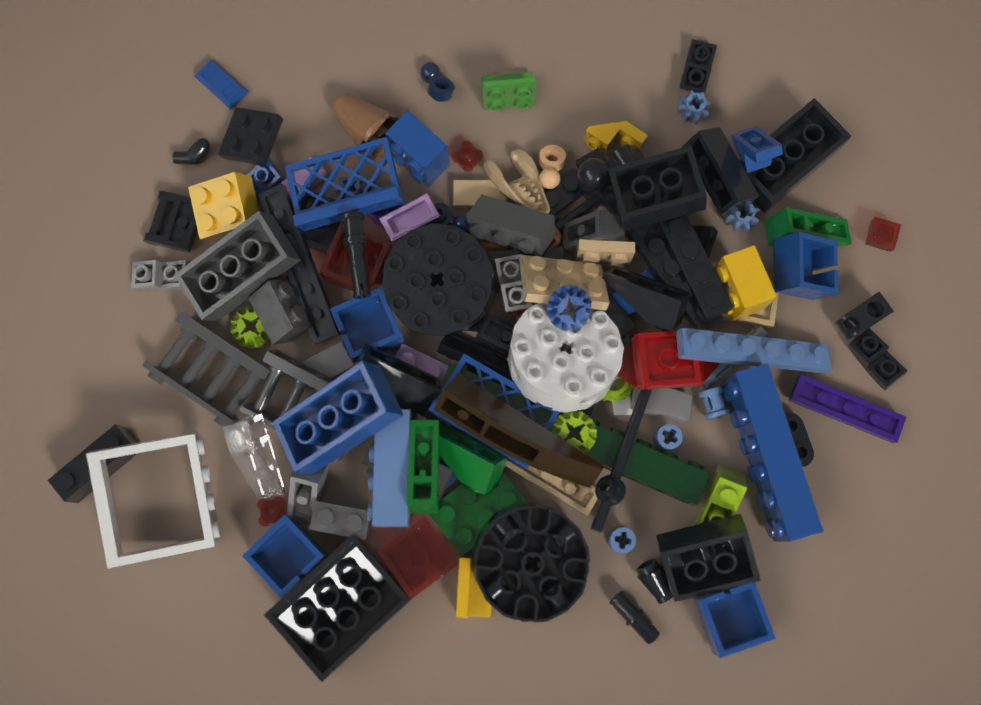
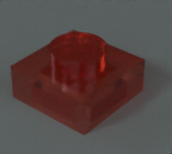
[865,217,901,252]

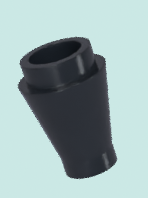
[636,558,673,604]

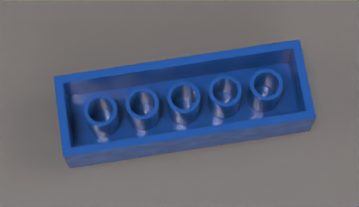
[722,364,824,542]

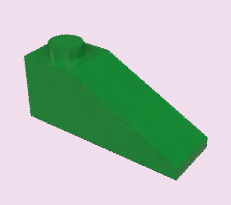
[764,207,852,246]
[407,420,440,514]
[439,421,508,495]

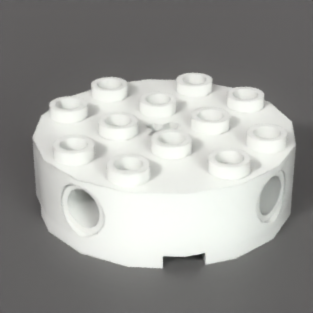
[507,303,624,413]

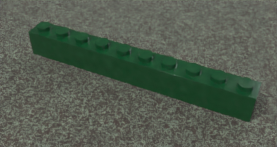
[438,364,710,506]

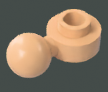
[539,145,566,189]

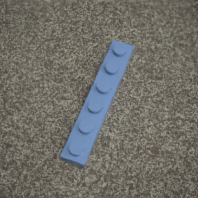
[676,328,832,373]

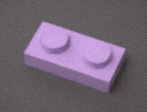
[395,343,449,383]

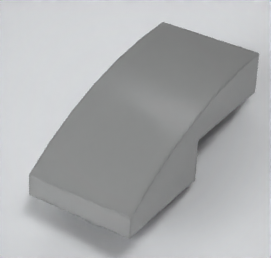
[495,254,533,313]
[131,260,190,290]
[301,341,354,392]
[630,387,692,423]

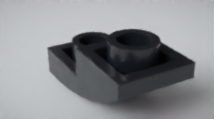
[679,39,717,94]
[848,328,908,391]

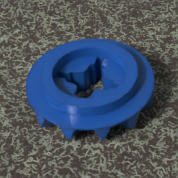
[547,285,592,332]

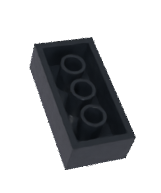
[739,98,852,214]

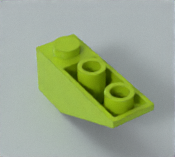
[695,465,747,525]

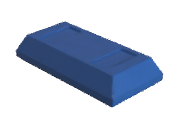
[194,59,249,110]

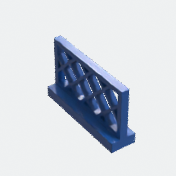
[285,137,406,231]
[429,354,560,470]

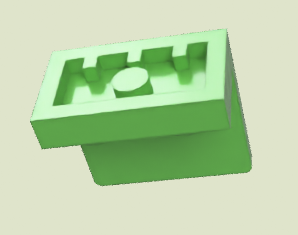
[481,72,537,111]

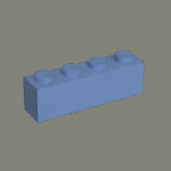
[367,409,413,527]

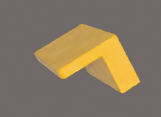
[456,557,492,618]

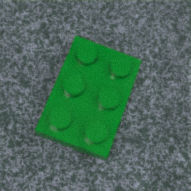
[429,472,528,556]

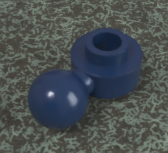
[420,62,455,102]
[430,203,469,234]

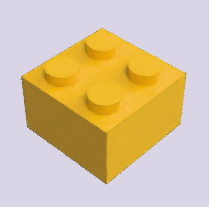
[188,172,259,242]
[714,245,777,321]

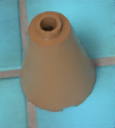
[333,93,400,162]

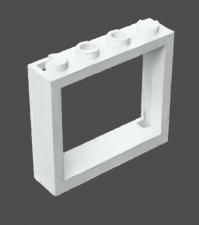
[86,432,220,569]

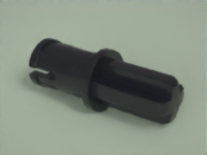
[609,590,660,644]

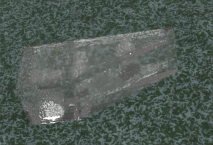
[222,413,286,500]

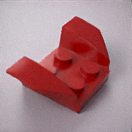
[617,330,720,390]

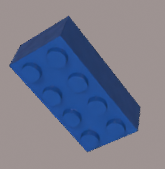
[272,361,403,474]

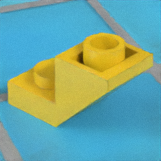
[584,121,648,155]

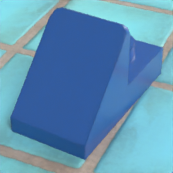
[732,126,783,173]

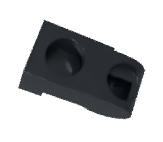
[835,291,894,340]

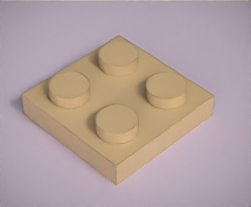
[575,239,635,269]

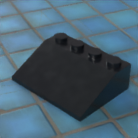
[264,534,412,682]

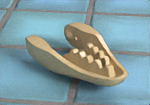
[484,149,550,214]

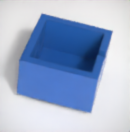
[385,111,450,187]
[774,232,839,300]
[330,287,406,363]
[242,515,329,598]
[693,582,776,658]

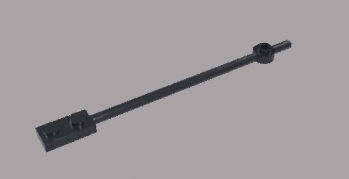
[590,226,718,533]

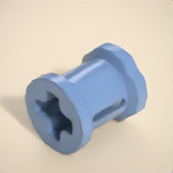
[698,387,730,420]
[653,424,683,451]
[607,527,636,553]

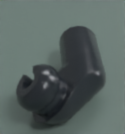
[173,138,210,165]

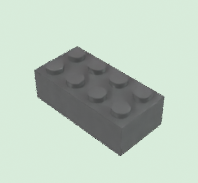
[174,211,301,322]

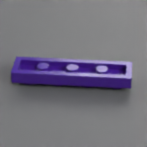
[789,374,906,443]

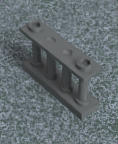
[142,312,271,430]
[239,349,346,463]

